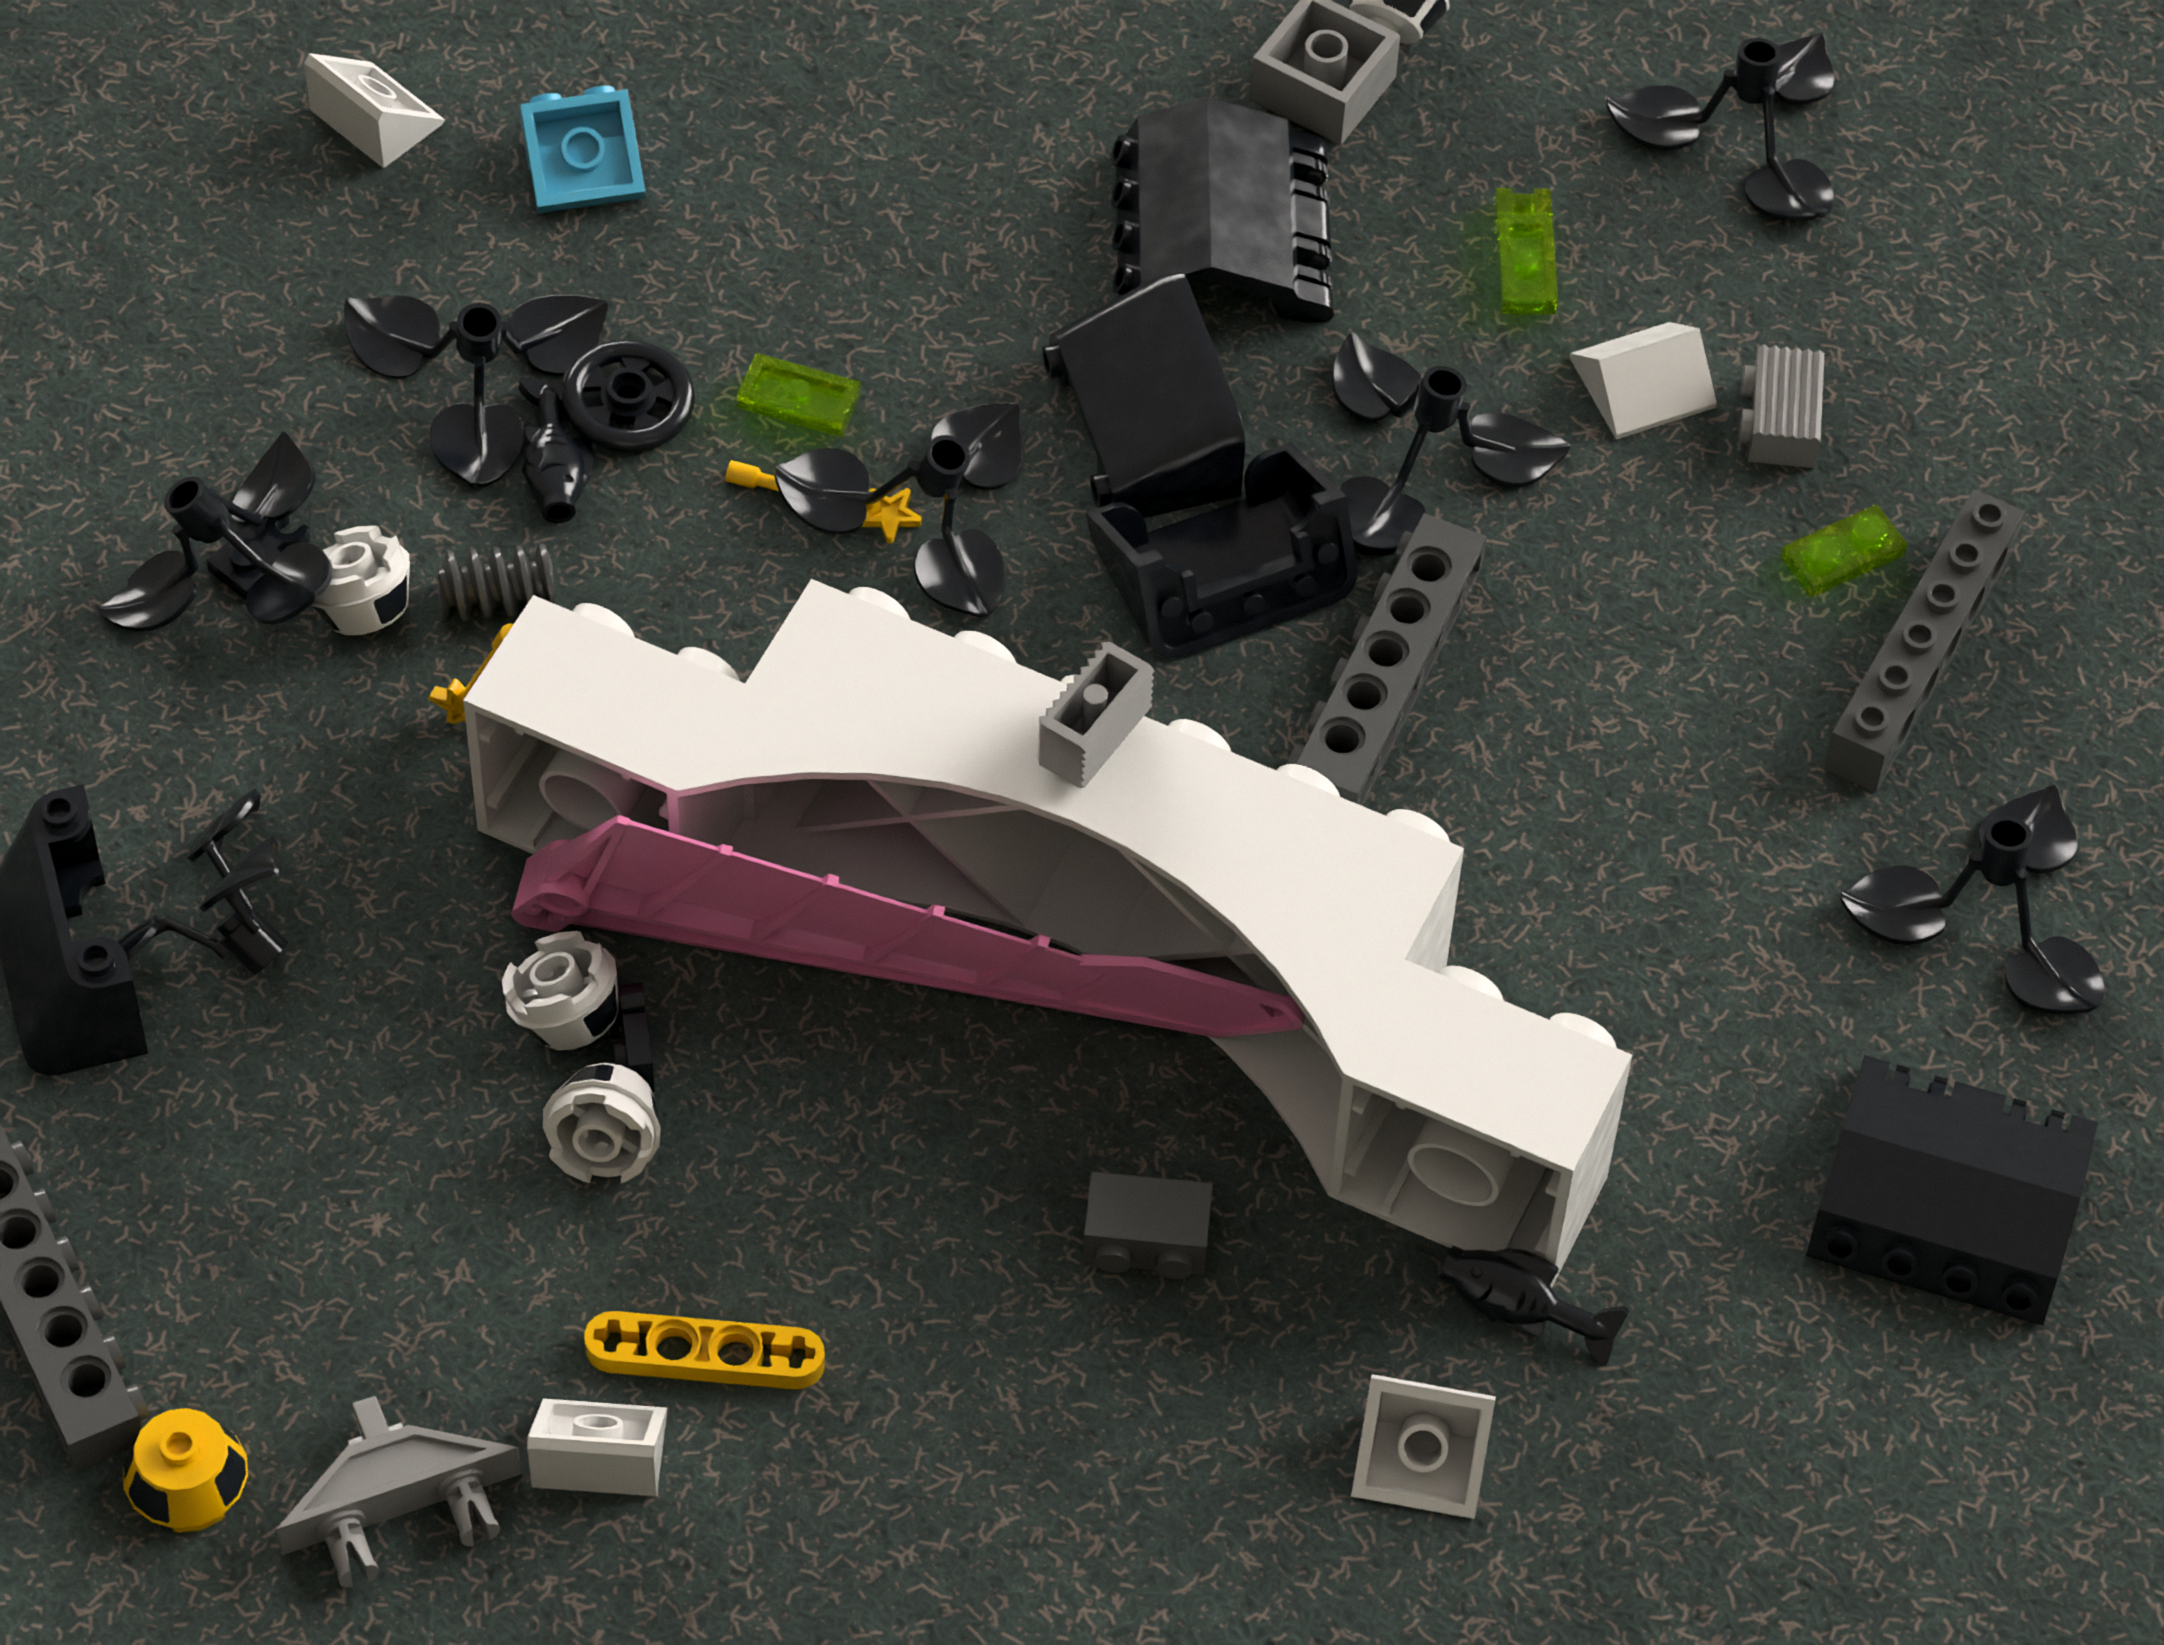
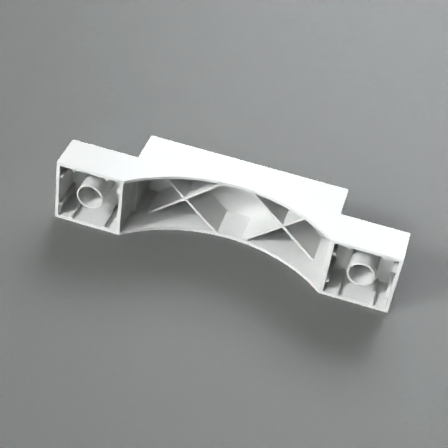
[463,579,1632,1288]

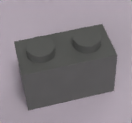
[1083,1171,1213,1279]

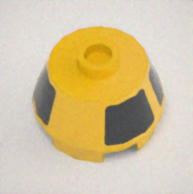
[123,1408,248,1532]

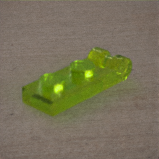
[1494,188,1558,314]

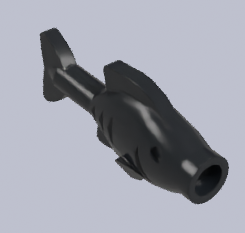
[518,377,594,523]
[1439,1245,1629,1366]

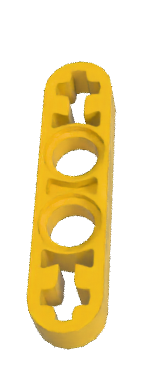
[584,1311,825,1389]

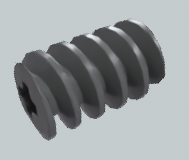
[437,543,556,623]

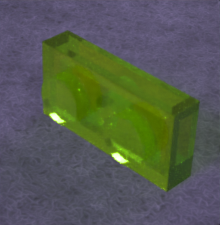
[737,353,861,437]
[1781,504,1908,597]

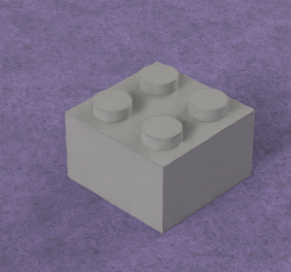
[1250,0,1400,145]

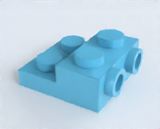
[520,86,646,214]

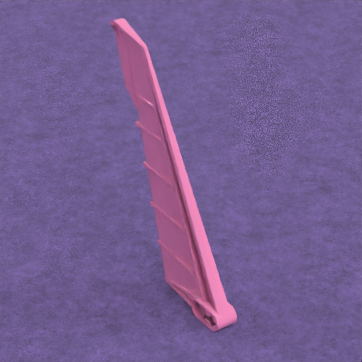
[511,815,1305,1038]

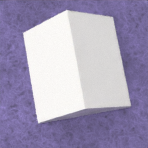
[304,53,445,168]
[1569,322,1717,440]
[1351,1374,1496,1519]
[527,1399,667,1496]

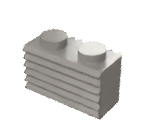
[1739,344,1824,468]
[1038,642,1154,788]

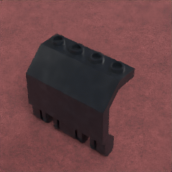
[1111,97,1334,322]
[1806,1055,2098,1325]

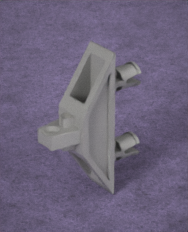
[276,1396,522,1588]

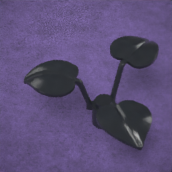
[1606,33,1834,221]
[344,295,608,487]
[1332,332,1571,552]
[774,402,1023,617]
[97,432,333,631]
[1840,785,2104,1014]
[117,788,288,975]

